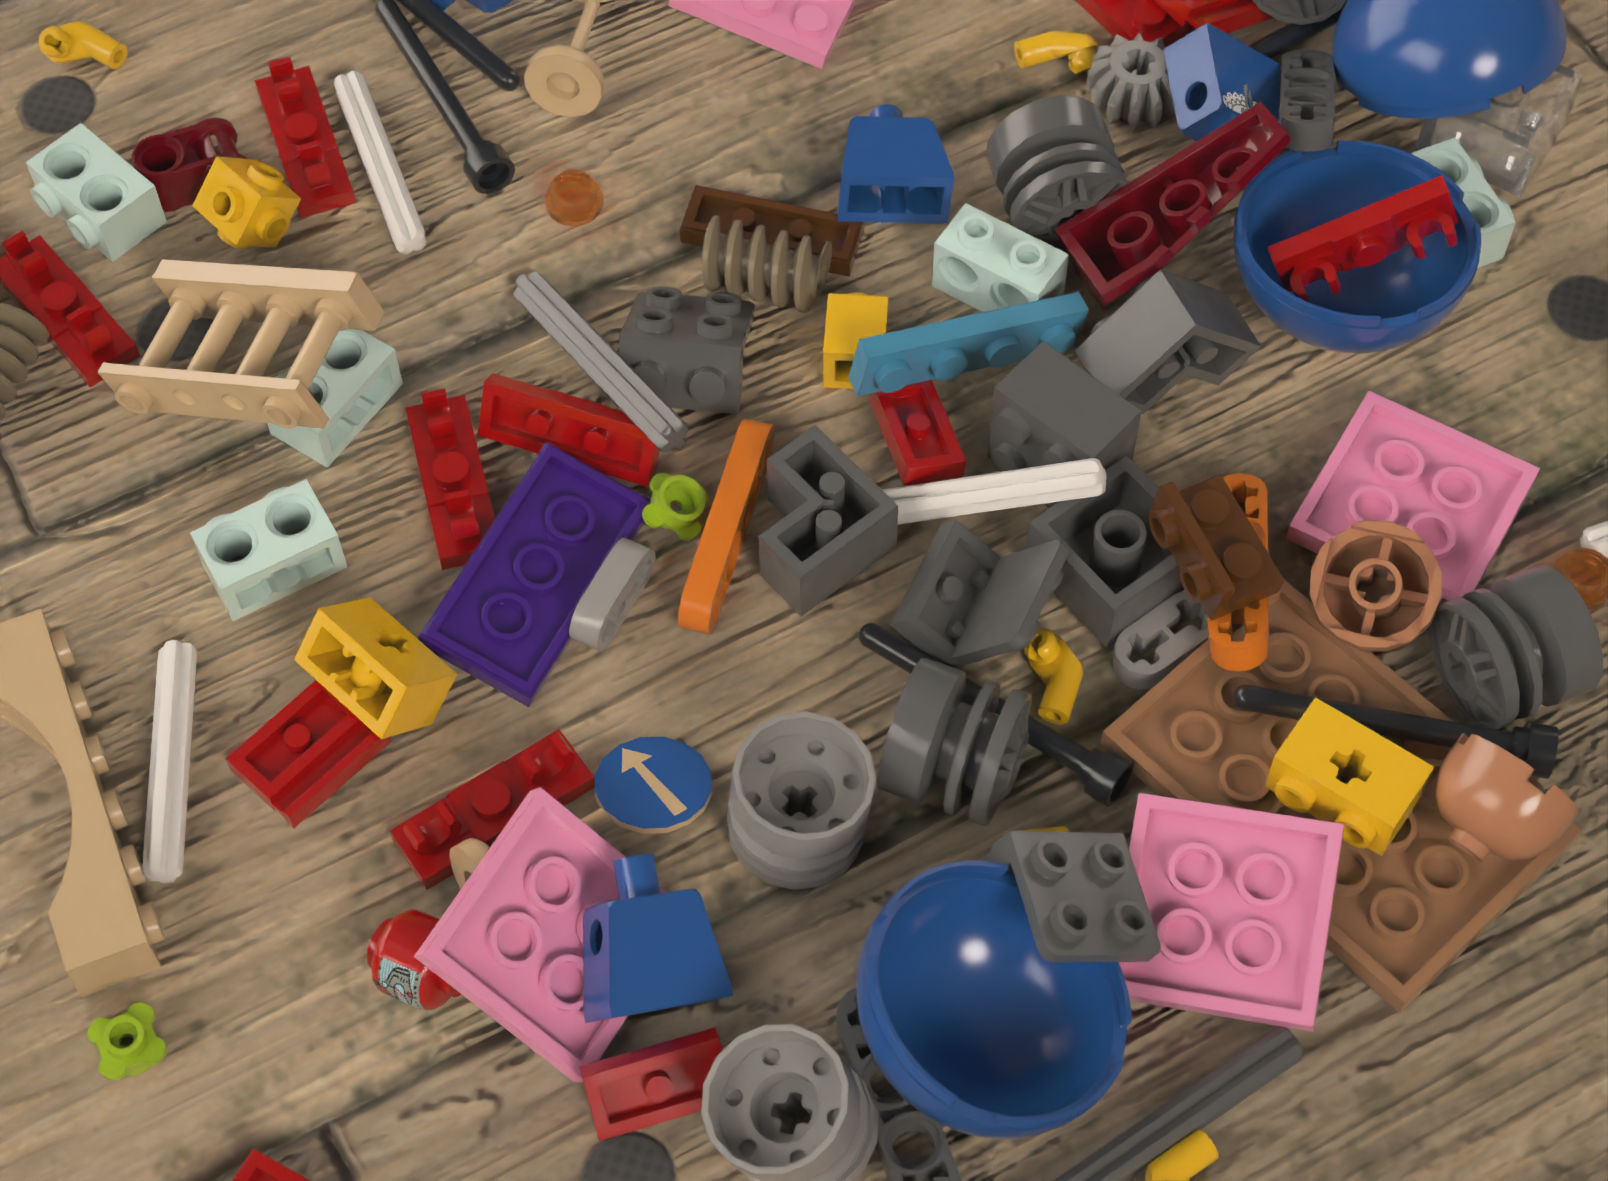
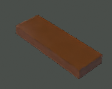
[680,185,864,277]

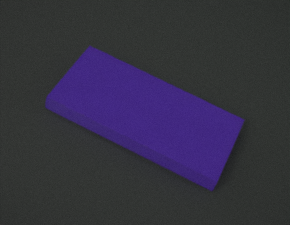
[418,442,651,707]

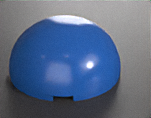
[1332,0,1567,119]
[1233,140,1481,354]
[856,861,1132,1139]

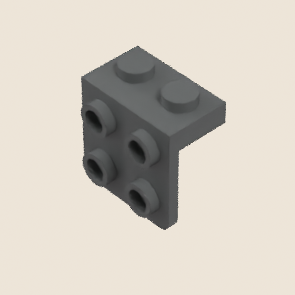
[619,286,755,414]
[890,520,1069,668]
[980,831,1161,962]

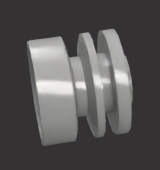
[726,712,876,890]
[701,1024,879,1181]

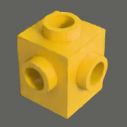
[192,156,301,250]

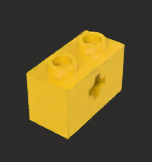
[294,597,458,739]
[1265,697,1434,857]

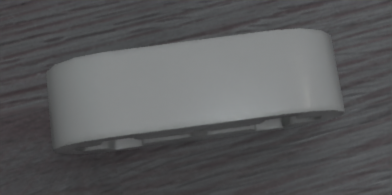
[569,537,655,651]
[1112,590,1209,690]

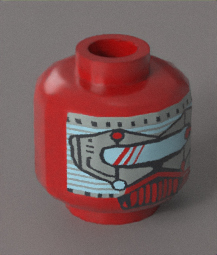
[366,909,461,1011]

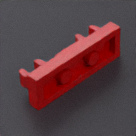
[254,57,356,219]
[1267,175,1459,303]
[0,231,140,388]
[477,373,660,487]
[405,388,495,570]
[390,729,595,890]

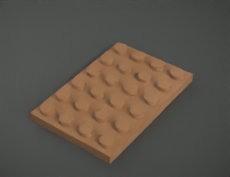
[1101,578,1582,1013]

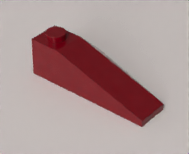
[1054,102,1291,309]

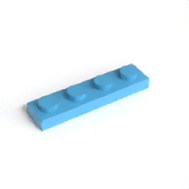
[848,292,1089,396]

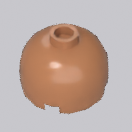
[1310,520,1442,652]
[1434,733,1579,862]

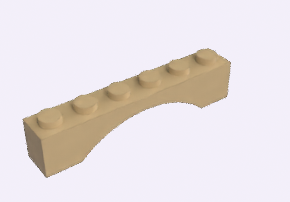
[0,609,165,998]

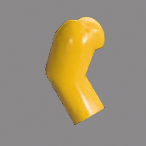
[38,21,128,69]
[1014,31,1099,73]
[1023,628,1083,725]
[1145,1129,1219,1181]

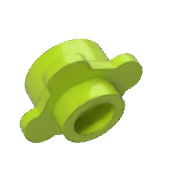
[642,473,709,541]
[87,1002,167,1081]

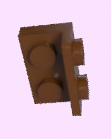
[1148,474,1284,621]

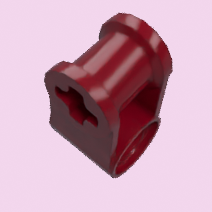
[132,117,247,212]

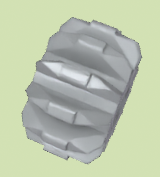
[1087,32,1175,131]

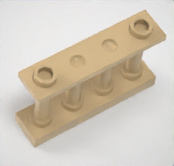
[98,259,384,429]

